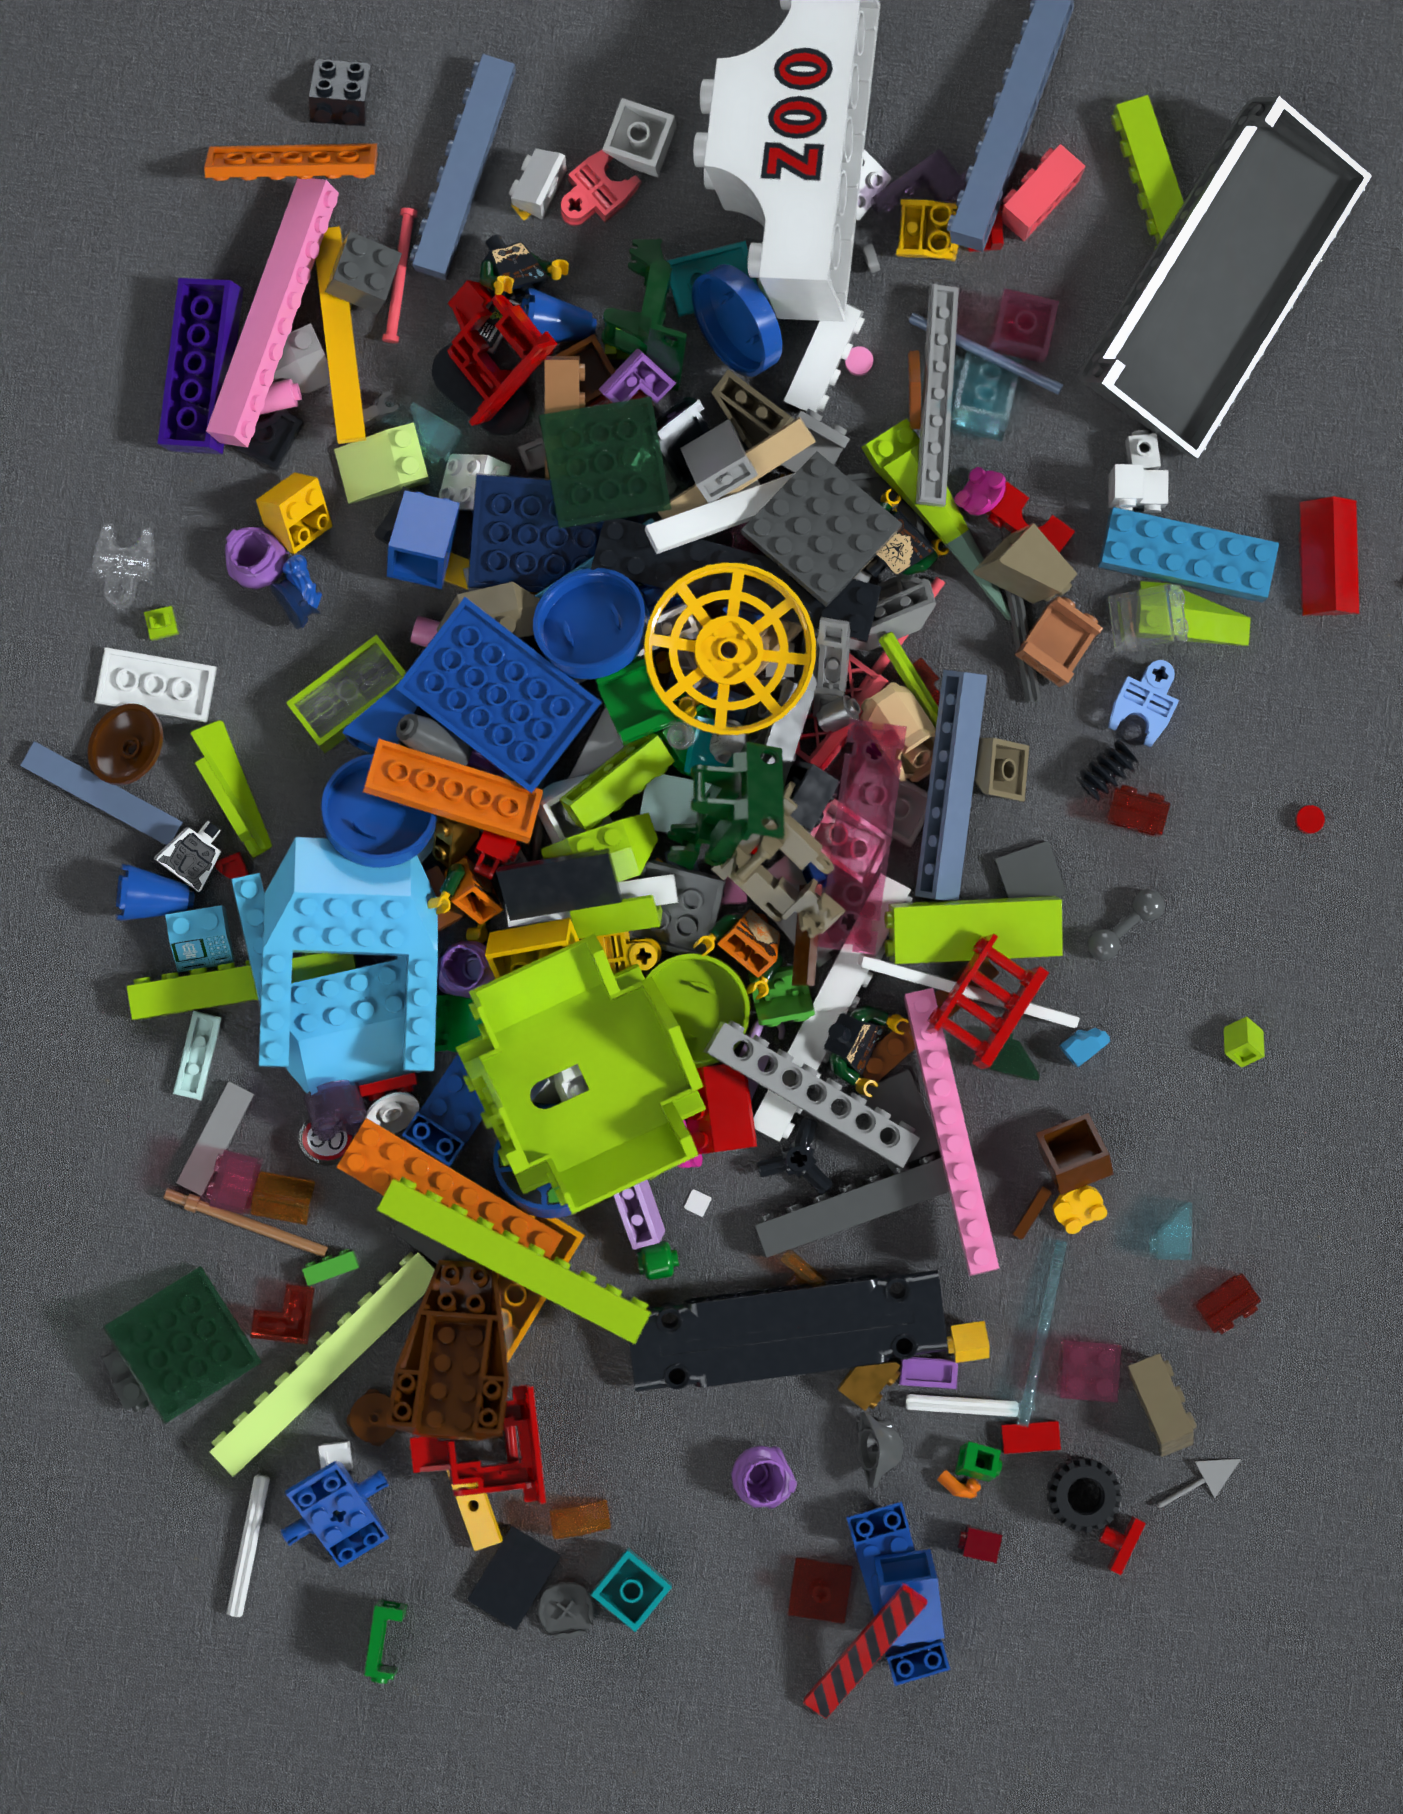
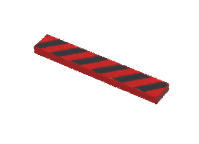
[803,1584,927,1719]

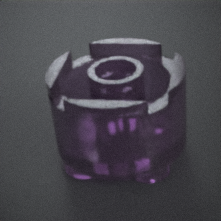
[304,1080,367,1141]

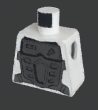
[153,821,221,892]

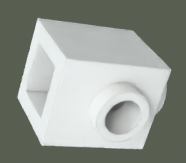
[1125,430,1161,470]

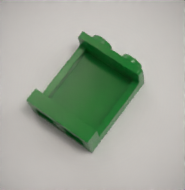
[364,1600,407,1684]

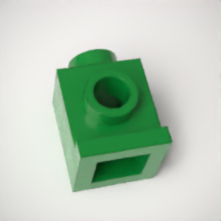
[955,1441,1002,1482]

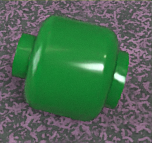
[637,1241,679,1280]

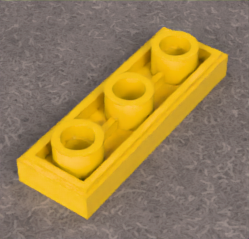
[446,1459,503,1551]

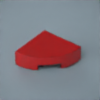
[215,852,250,879]

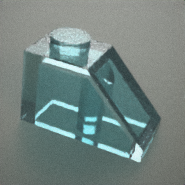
[410,402,463,464]
[1149,1202,1192,1260]

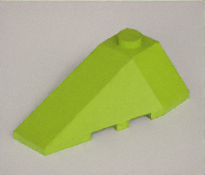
[1136,581,1251,646]

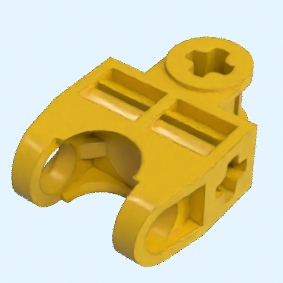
[579,931,662,974]

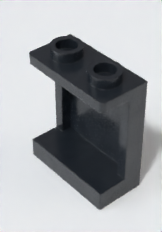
[644,397,710,487]

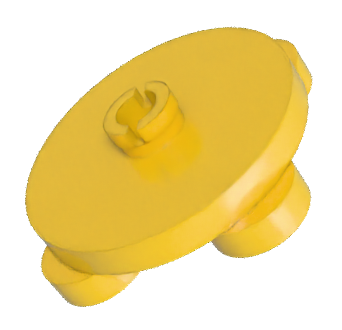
[1053,1185,1107,1234]

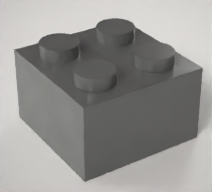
[325,231,402,314]

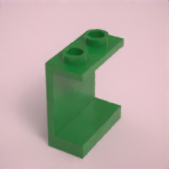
[596,656,676,746]

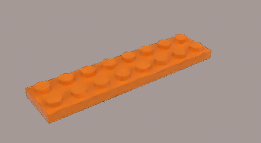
[337,1118,563,1259]

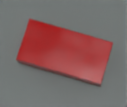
[1001,1421,1061,1454]

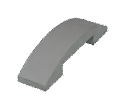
[813,617,850,717]

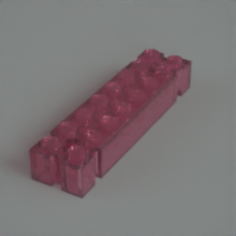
[818,719,907,955]

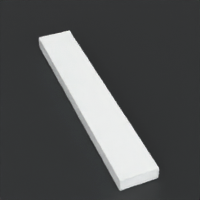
[644,472,796,554]
[505,874,678,927]

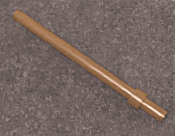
[163,1188,328,1258]

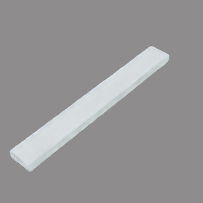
[857,954,1080,1028]

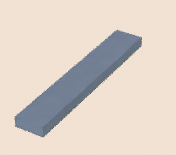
[20,741,183,845]

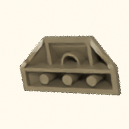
[437,582,540,639]

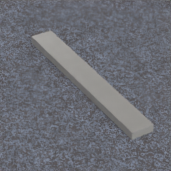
[916,284,959,507]

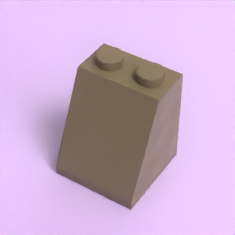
[973,523,1077,604]

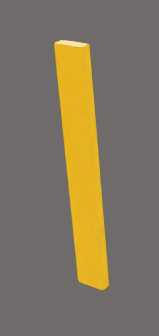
[315,226,366,444]

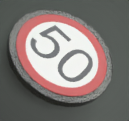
[299,1113,356,1166]

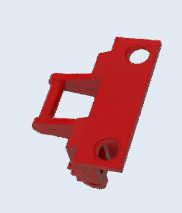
[447,280,557,426]
[409,1384,546,1504]

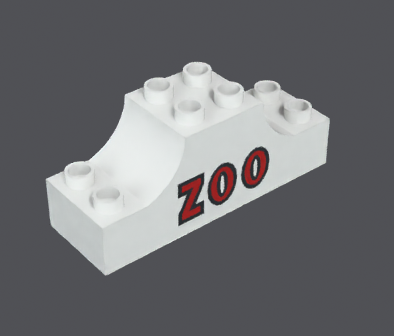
[693,0,880,322]

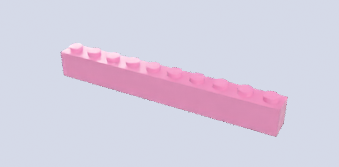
[206,178,339,448]
[904,988,999,1276]

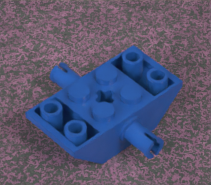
[280,1461,389,1568]

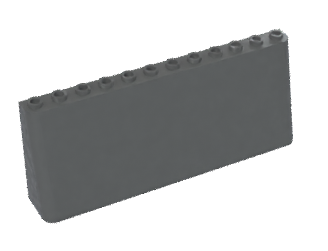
[1079,97,1371,459]

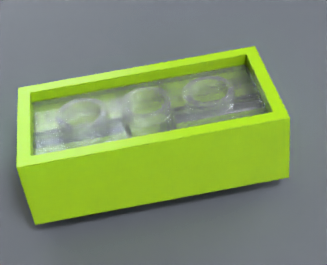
[286,634,406,753]

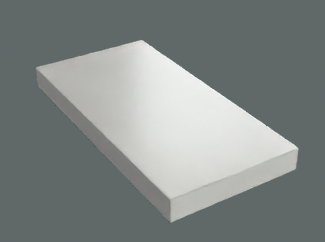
[94,647,217,723]

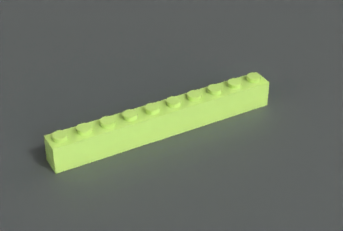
[210,1252,435,1477]

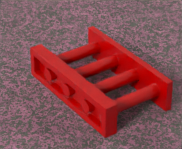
[926,934,1049,1069]

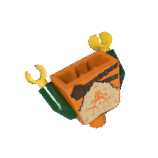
[427,855,503,943]
[693,910,783,1000]

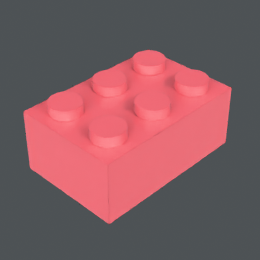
[1001,144,1086,241]

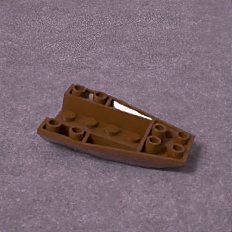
[387,1260,510,1441]

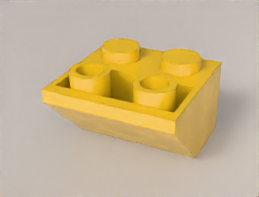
[256,472,333,554]

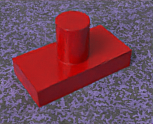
[1098,1516,1146,1575]

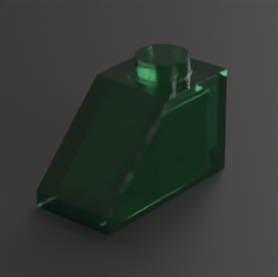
[985,1033,1040,1082]

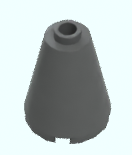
[396,714,473,766]

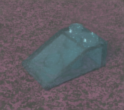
[950,350,1022,442]

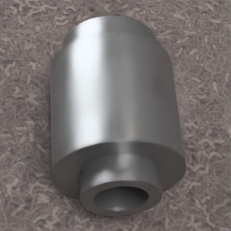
[816,695,861,732]

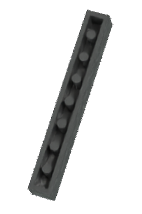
[754,1154,981,1258]

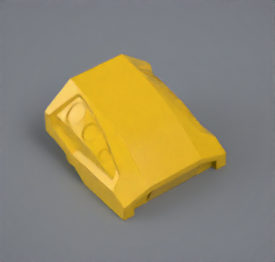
[896,199,958,261]

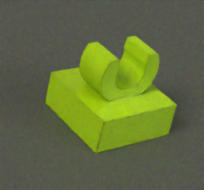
[144,606,179,641]

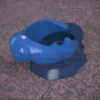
[270,554,322,629]

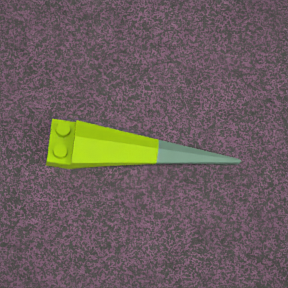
[861,418,1011,620]

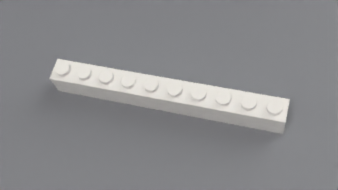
[753,874,913,1142]

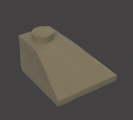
[974,738,1029,802]

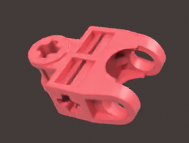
[561,150,642,226]

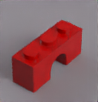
[985,482,1075,553]

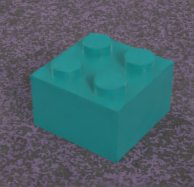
[591,1547,672,1632]

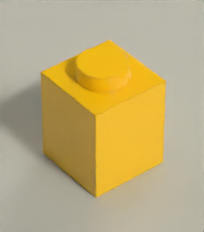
[947,1321,990,1363]

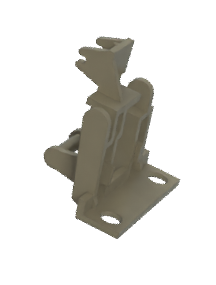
[711,781,845,938]

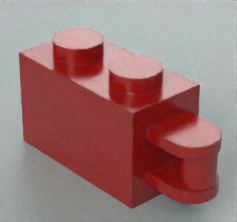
[473,830,521,880]

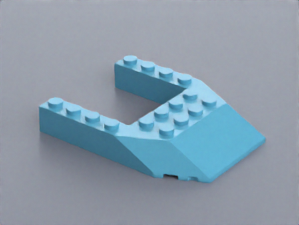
[259,837,438,1072]
[231,873,422,1098]

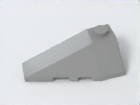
[273,323,330,393]

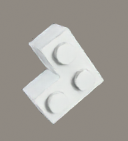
[1109,464,1168,513]

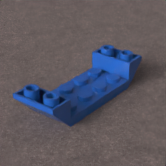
[402,1054,485,1167]
[846,1501,950,1686]

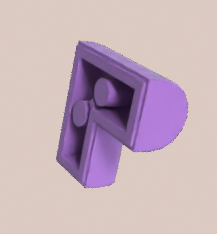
[599,349,676,409]

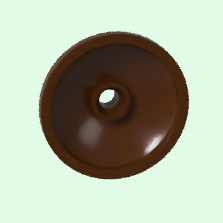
[88,704,163,785]

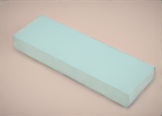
[173,1011,222,1100]

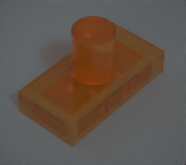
[780,1249,828,1287]

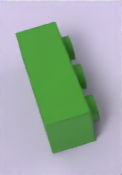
[302,1249,360,1286]

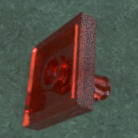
[787,1557,853,1624]

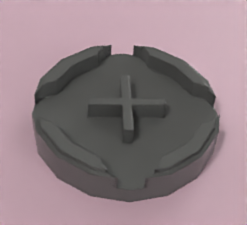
[538,1581,595,1639]

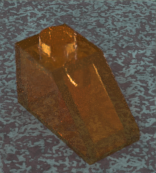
[549,1499,611,1540]

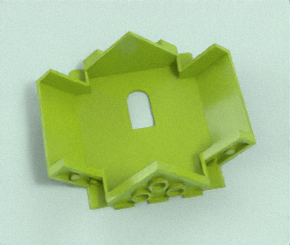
[455,934,706,1214]

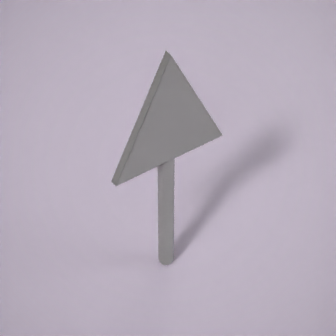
[1157,1458,1241,1508]

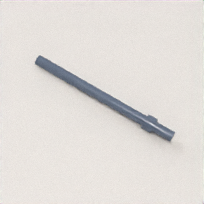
[908,312,1064,395]

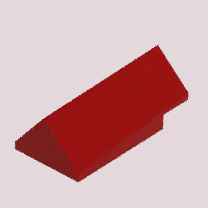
[1299,496,1359,616]

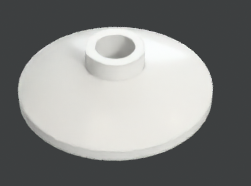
[365,1092,419,1134]

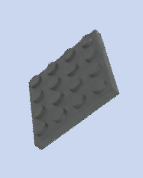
[741,451,902,607]

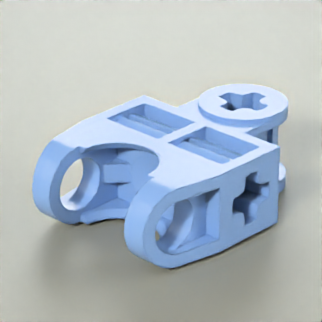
[1108,660,1179,747]

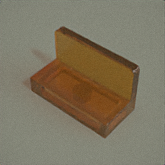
[251,1171,315,1225]

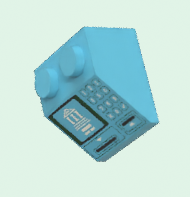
[165,905,234,973]

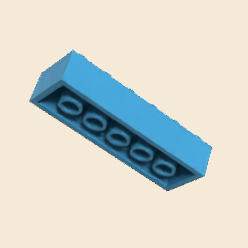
[1098,507,1279,603]

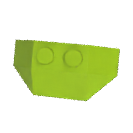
[541,812,658,883]

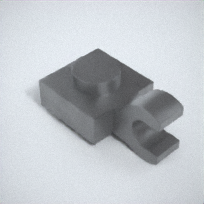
[362,391,399,428]

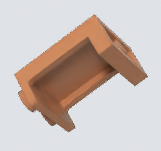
[1015,596,1103,687]

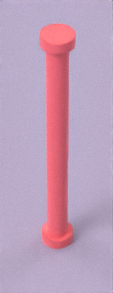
[382,208,418,344]

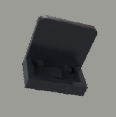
[309,59,371,126]

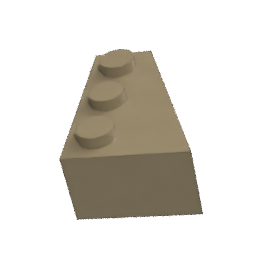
[712,369,795,449]
[1128,1353,1197,1457]

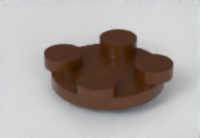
[346,1388,397,1446]

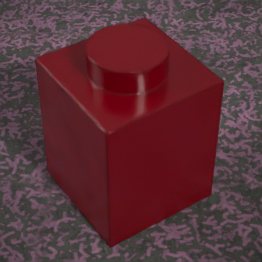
[957,1525,1003,1563]

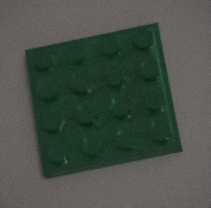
[538,397,671,529]
[103,1266,262,1425]

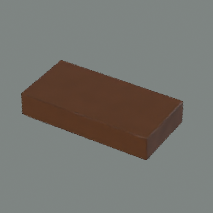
[1011,1186,1052,1240]

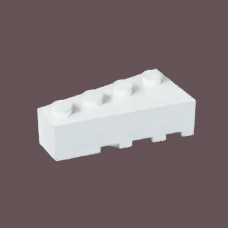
[784,304,865,413]

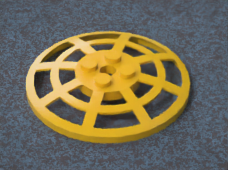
[644,563,816,735]

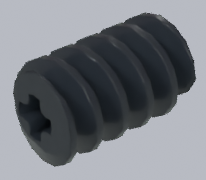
[1076,740,1139,802]

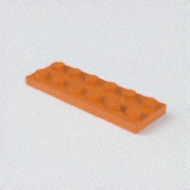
[204,143,378,181]
[363,739,543,843]

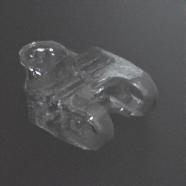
[92,522,155,609]

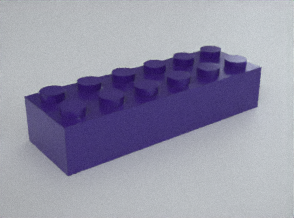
[157,278,244,454]

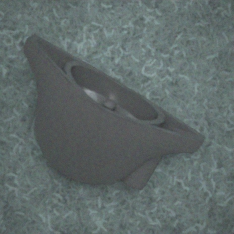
[859,1412,903,1488]

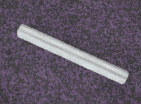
[227,1475,270,1617]

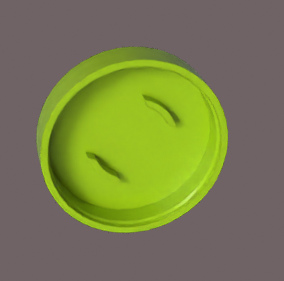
[646,953,751,1068]

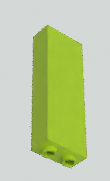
[884,896,1063,964]

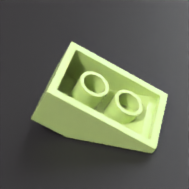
[334,423,430,504]

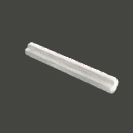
[906,1394,1019,1417]

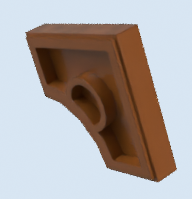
[908,351,921,429]

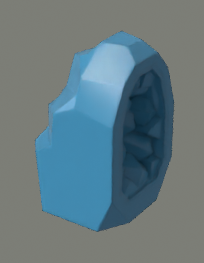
[1059,1028,1110,1068]

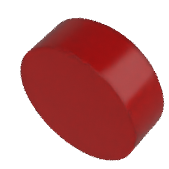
[1295,805,1325,834]

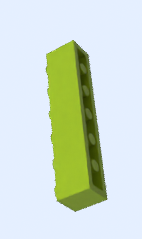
[1111,95,1184,249]

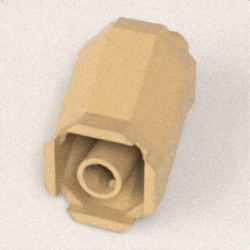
[860,682,936,782]

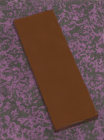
[792,884,822,986]

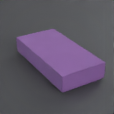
[899,1357,958,1389]

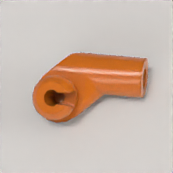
[937,1470,981,1499]

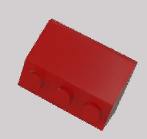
[686,1064,757,1155]

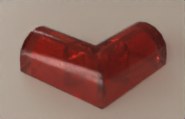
[250,1284,315,1345]

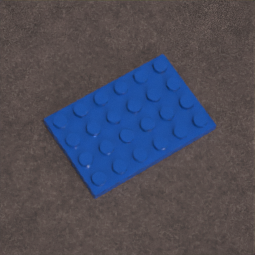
[395,597,602,793]

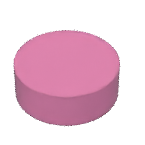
[845,346,873,376]

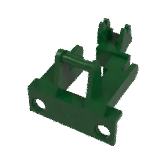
[601,238,687,391]
[668,741,784,870]

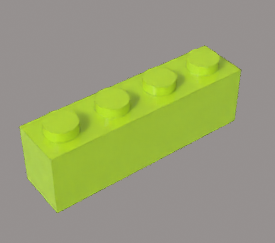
[559,733,675,831]

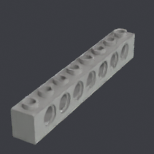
[704,1020,920,1168]

